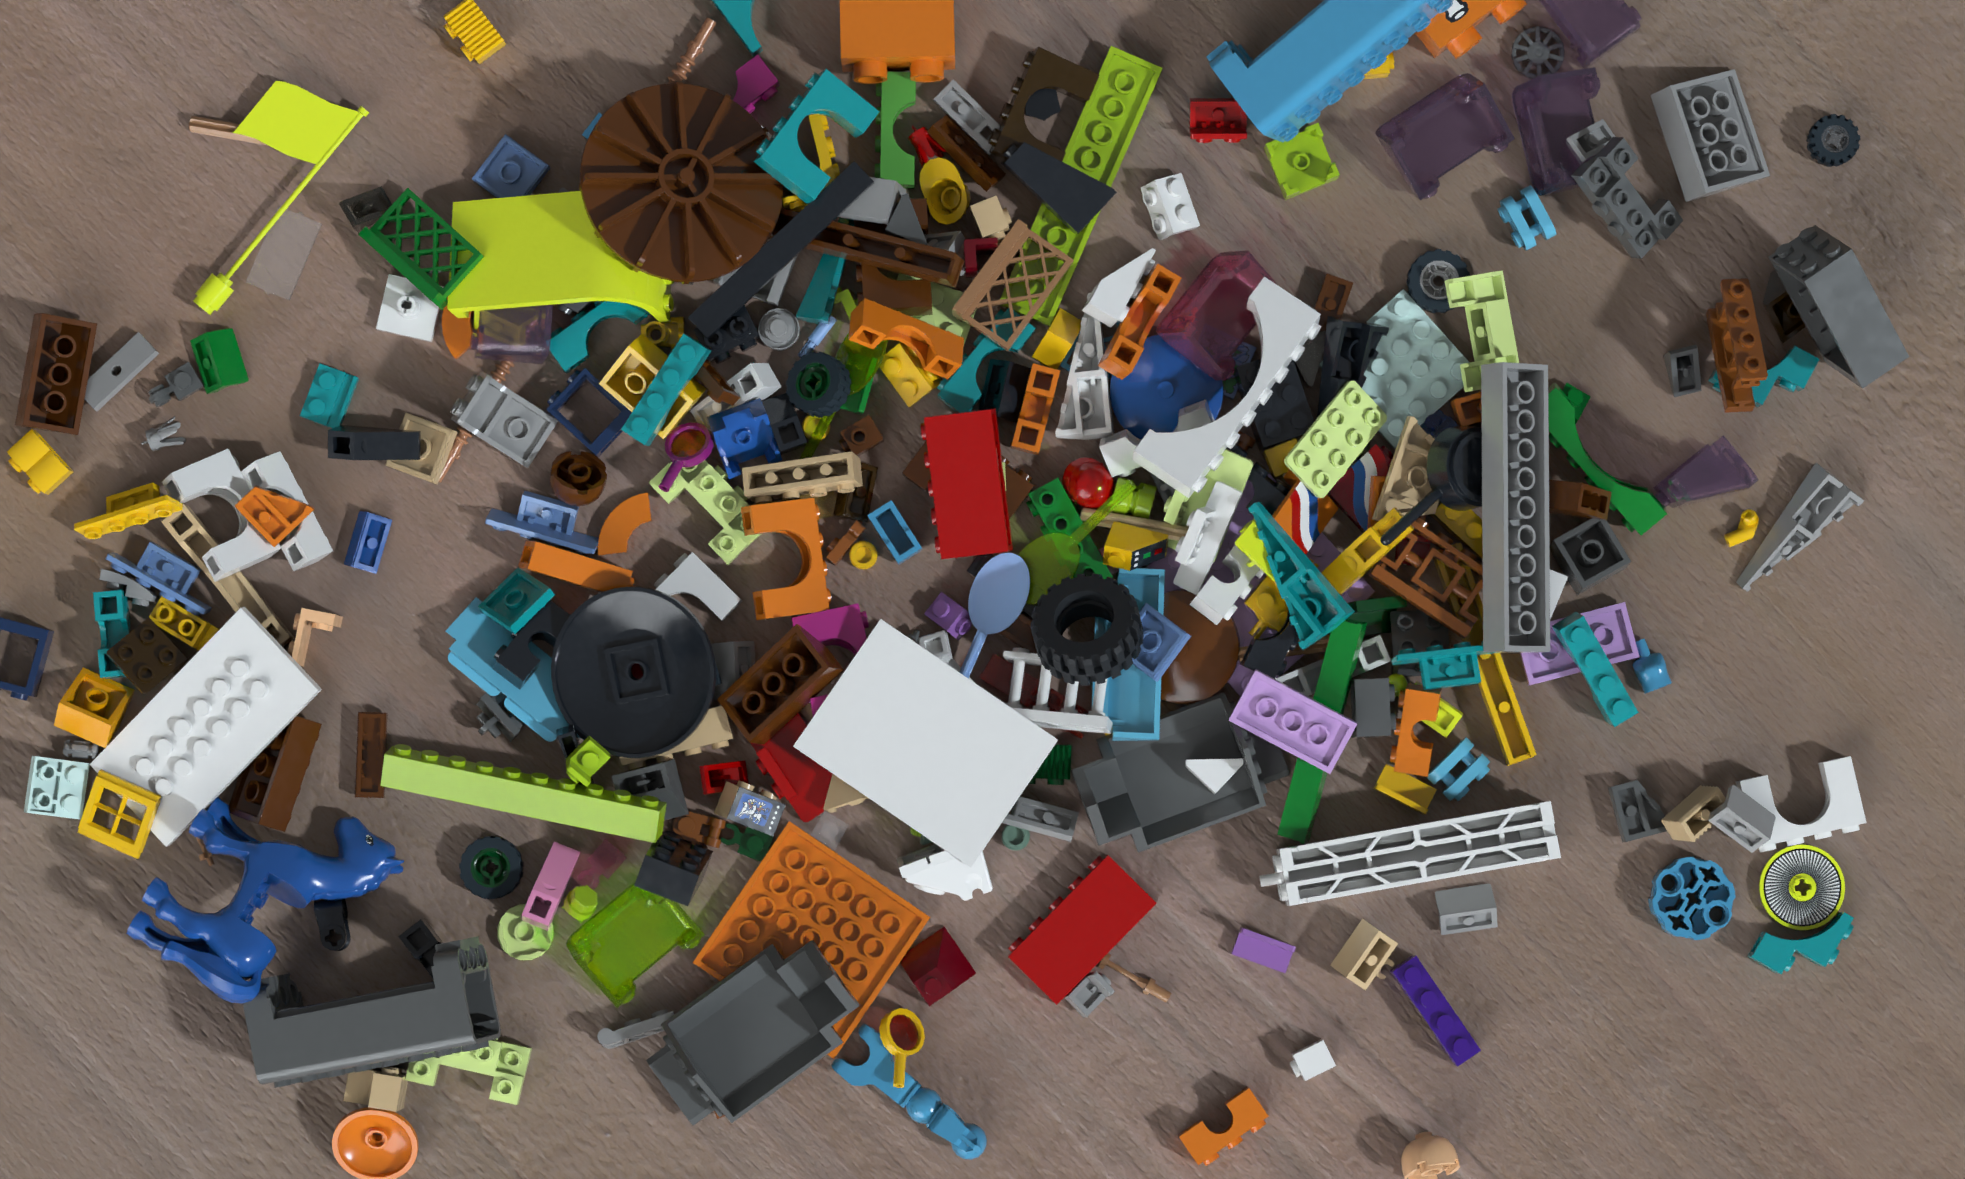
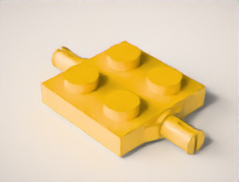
[1244,559,1319,639]

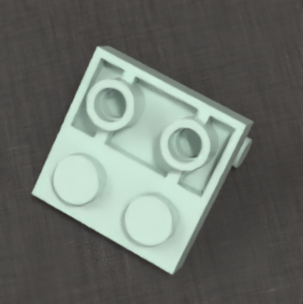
[24,756,90,820]

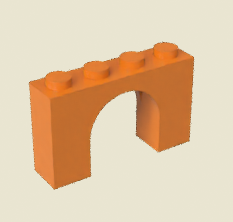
[741,498,831,620]

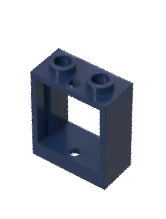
[546,368,632,458]
[0,617,54,701]

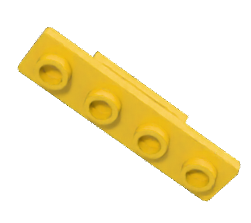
[74,482,183,539]

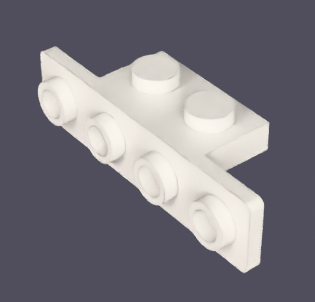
[1173,481,1242,595]

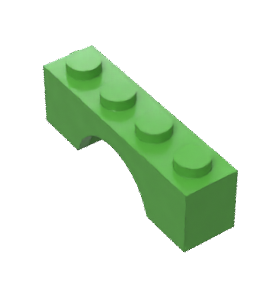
[875,72,916,189]

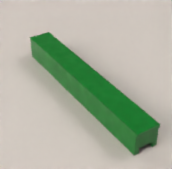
[1277,618,1367,844]

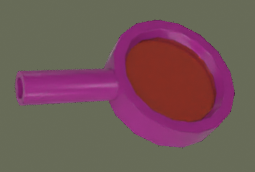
[659,422,714,492]

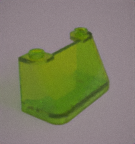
[566,881,705,1008]

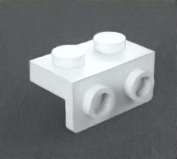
[1141,173,1200,240]

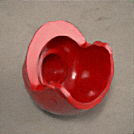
[1062,457,1115,509]

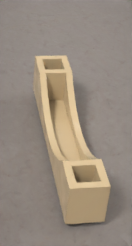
[161,504,295,647]

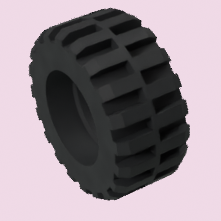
[1031,573,1144,686]

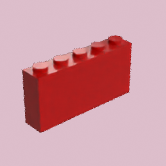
[920,408,1013,559]
[1008,855,1157,1005]

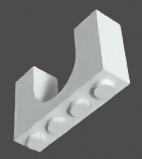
[162,449,281,582]
[654,552,742,621]
[1735,756,1866,852]

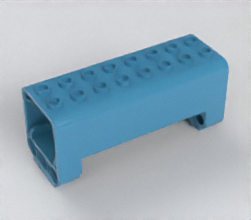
[1206,0,1454,142]

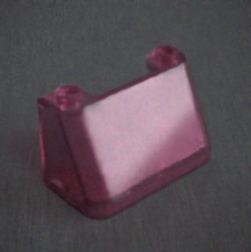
[1156,250,1277,380]

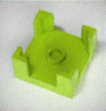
[1264,123,1340,200]

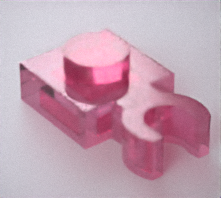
[577,839,628,890]

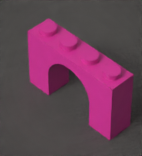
[792,603,869,717]

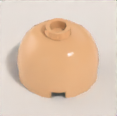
[1401,1132,1460,1179]

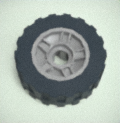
[1406,249,1470,314]

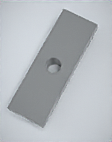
[85,332,159,411]

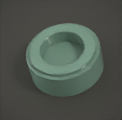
[1001,825,1030,850]

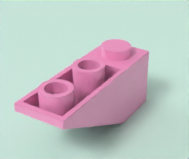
[521,841,581,931]

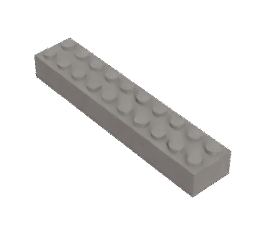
[1481,362,1550,653]

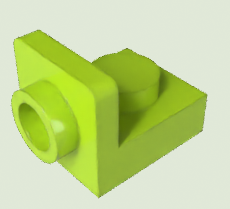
[566,735,610,787]

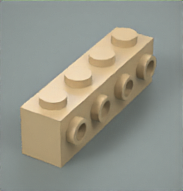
[742,452,863,505]

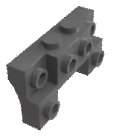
[1571,137,1683,259]

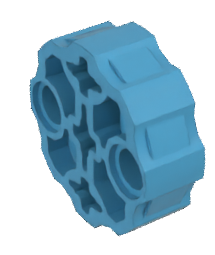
[1648,856,1736,940]

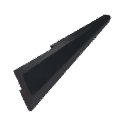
[1317,316,1389,418]

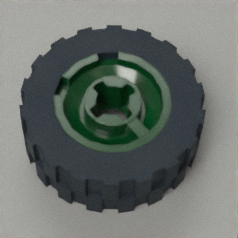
[786,352,851,418]
[459,836,524,899]

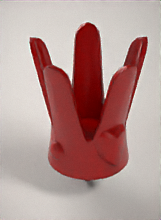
[907,125,946,167]

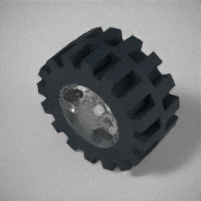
[1806,114,1861,167]

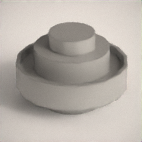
[758,308,800,351]

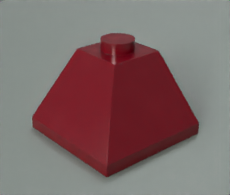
[900,926,976,1007]

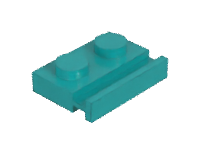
[300,363,359,428]

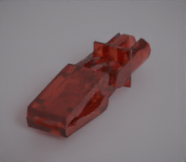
[979,653,1089,740]

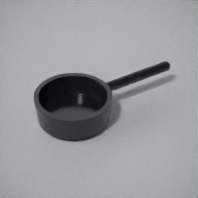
[1380,426,1482,546]

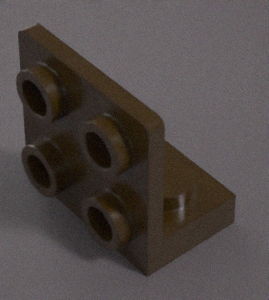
[106,617,187,695]

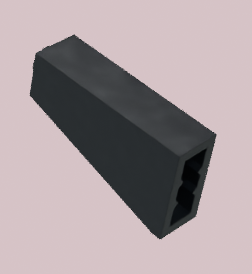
[1001,142,1117,234]

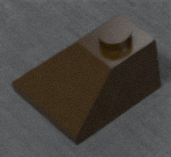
[1763,270,1806,343]

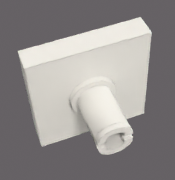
[376,274,444,342]

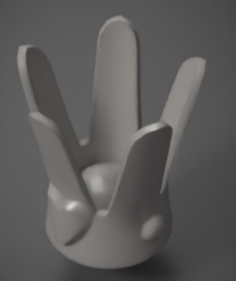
[141,416,186,452]

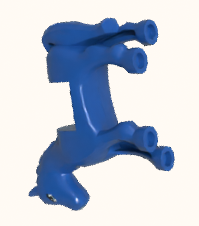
[127,797,404,1004]

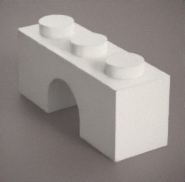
[1190,545,1264,625]

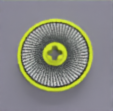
[1759,845,1845,930]

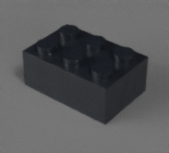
[1233,359,1314,451]
[634,831,713,906]

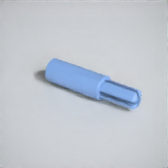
[798,315,837,357]

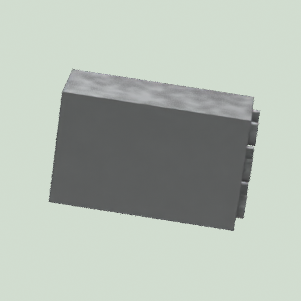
[1768,225,1909,389]

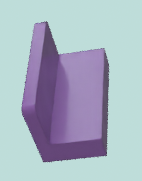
[1231,927,1296,973]

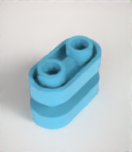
[1497,185,1557,251]
[1427,737,1490,801]

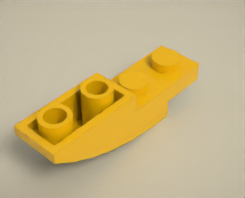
[1321,507,1414,595]
[149,596,220,650]

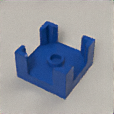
[707,398,782,479]

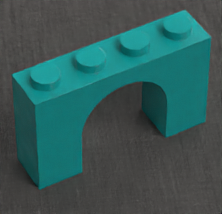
[754,69,880,204]

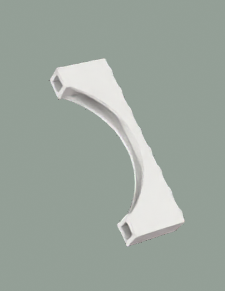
[1132,277,1321,498]

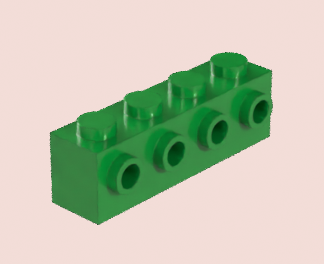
[1026,478,1113,579]

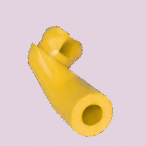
[1724,509,1759,547]

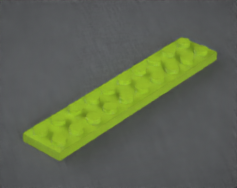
[1000,46,1163,326]

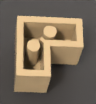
[343,1066,408,1112]

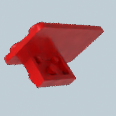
[750,713,833,822]

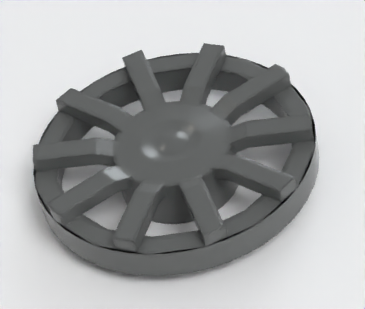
[1511,26,1565,80]

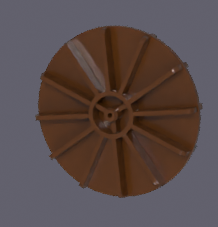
[579,81,783,284]

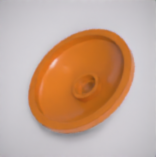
[332,1107,418,1179]

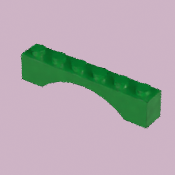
[1548,382,1667,536]

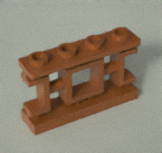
[1706,278,1768,413]
[1369,518,1483,639]

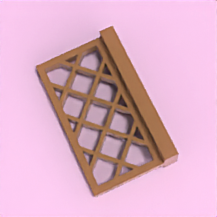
[952,219,1074,351]

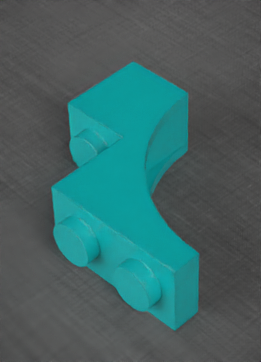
[1708,346,1820,407]
[1747,912,1854,974]

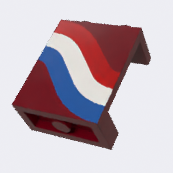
[1327,444,1393,533]

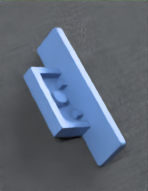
[485,491,599,554]
[105,541,212,616]

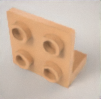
[288,608,343,667]

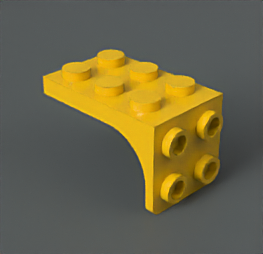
[782,114,840,212]

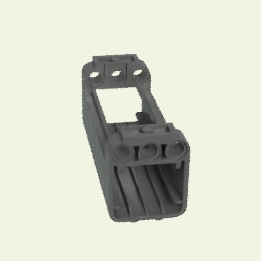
[243,936,501,1088]

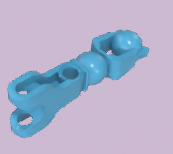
[831,1024,987,1160]

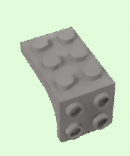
[450,372,558,468]

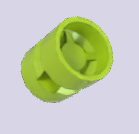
[1109,477,1157,519]

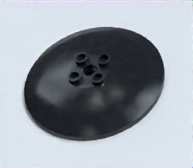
[551,586,716,758]

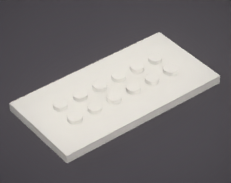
[89,607,322,847]

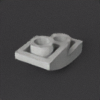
[99,569,159,607]

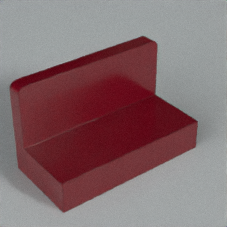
[964,238,998,278]

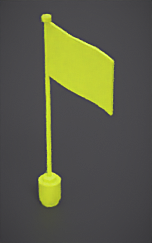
[193,81,369,315]

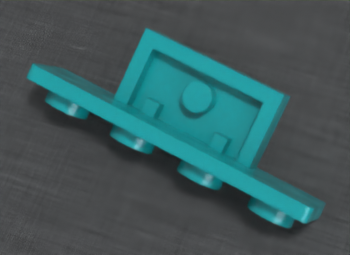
[1391,641,1501,690]

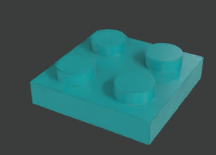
[478,567,555,634]

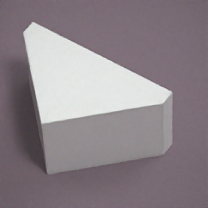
[1185,758,1243,795]

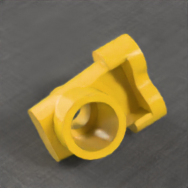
[641,317,684,351]

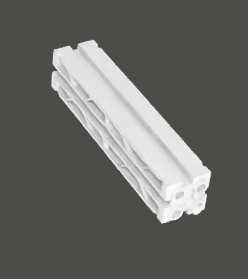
[1259,801,1561,906]

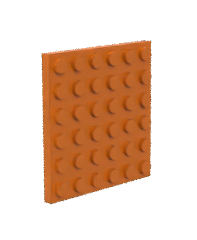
[693,821,930,1059]

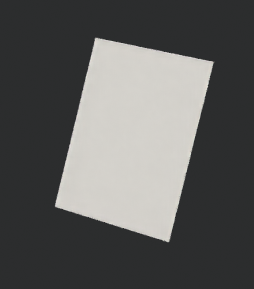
[793,619,1058,868]

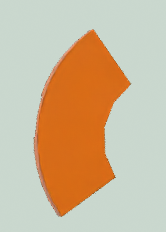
[442,297,478,359]
[598,492,652,556]

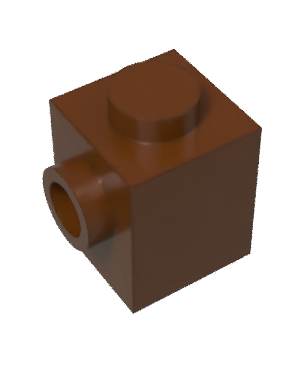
[839,415,884,457]

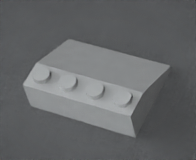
[1650,69,1770,202]

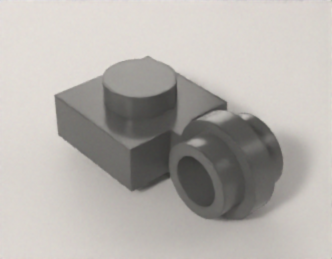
[148,362,204,407]

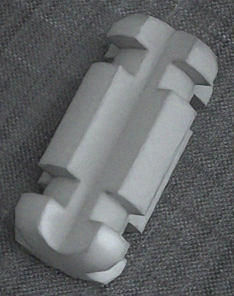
[63,740,99,759]

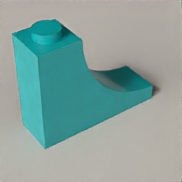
[712,0,763,57]

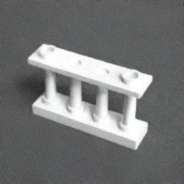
[1003,648,1113,734]

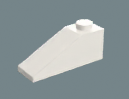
[690,363,782,432]

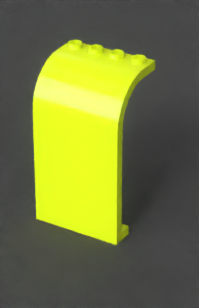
[447,191,675,322]

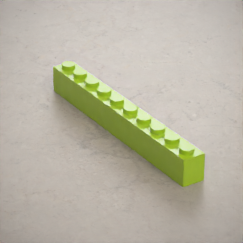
[381,744,667,843]

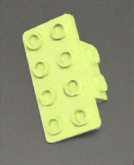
[1284,381,1387,498]
[1163,449,1253,563]

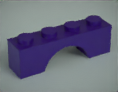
[1390,955,1481,1067]

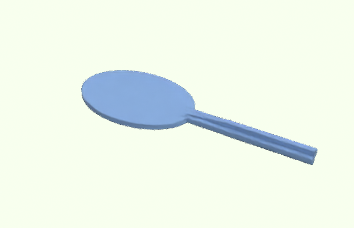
[959,553,1030,679]

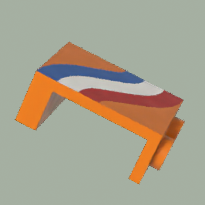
[1272,469,1338,555]

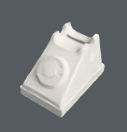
[896,844,993,901]

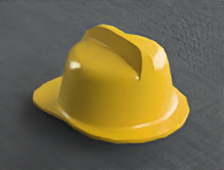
[919,157,971,225]

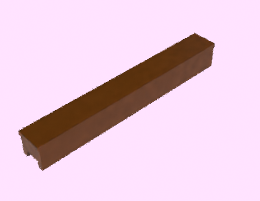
[769,208,964,288]

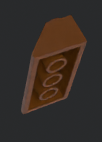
[15,313,97,435]
[717,624,844,744]
[229,715,322,832]

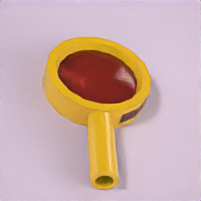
[879,1008,925,1088]

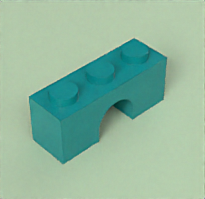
[93,590,131,679]

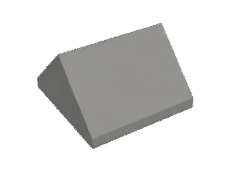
[839,177,907,225]

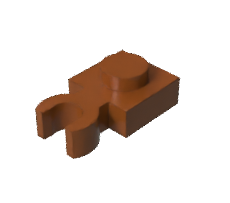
[826,520,866,566]

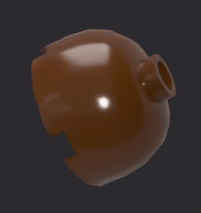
[550,451,607,506]

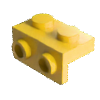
[877,342,942,407]

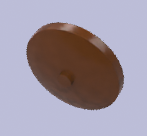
[1161,589,1240,704]

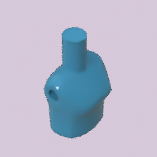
[1632,638,1672,694]

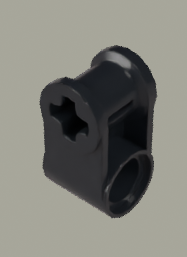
[314,899,351,951]

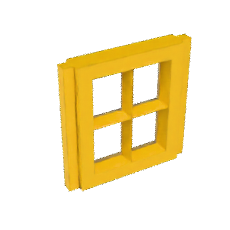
[77,769,161,859]

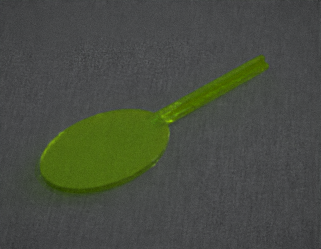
[799,333,888,459]
[1018,479,1137,604]

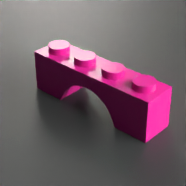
[733,55,780,114]

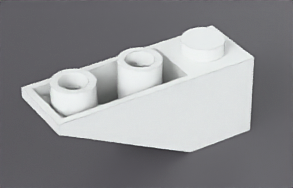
[1082,248,1156,327]

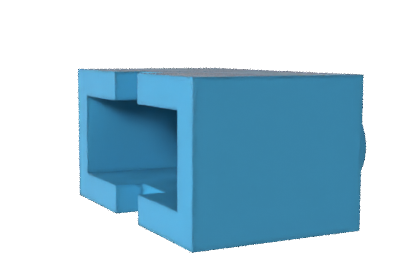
[867,500,922,565]

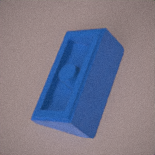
[344,511,392,574]

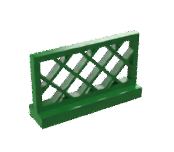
[358,188,484,310]

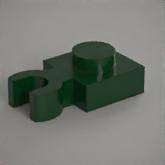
[721,823,774,862]

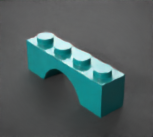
[545,301,651,373]
[937,308,1036,413]
[621,334,711,446]
[1552,612,1639,727]

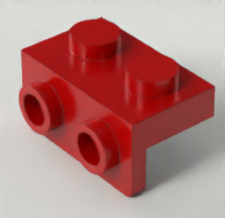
[1189,98,1247,143]

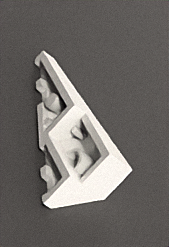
[1055,293,1114,440]

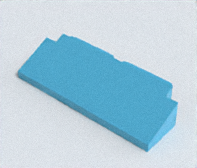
[1092,568,1165,741]
[445,597,581,742]

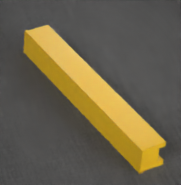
[1433,543,1537,766]

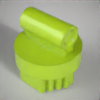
[562,885,598,923]

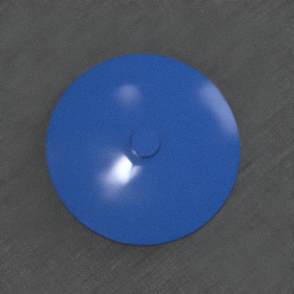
[1110,334,1224,440]

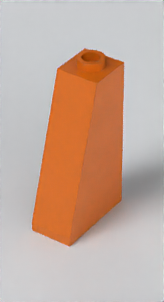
[518,540,634,592]

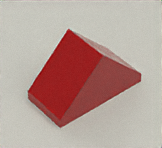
[699,760,749,795]

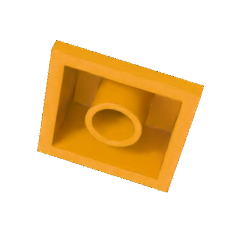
[54,667,135,748]

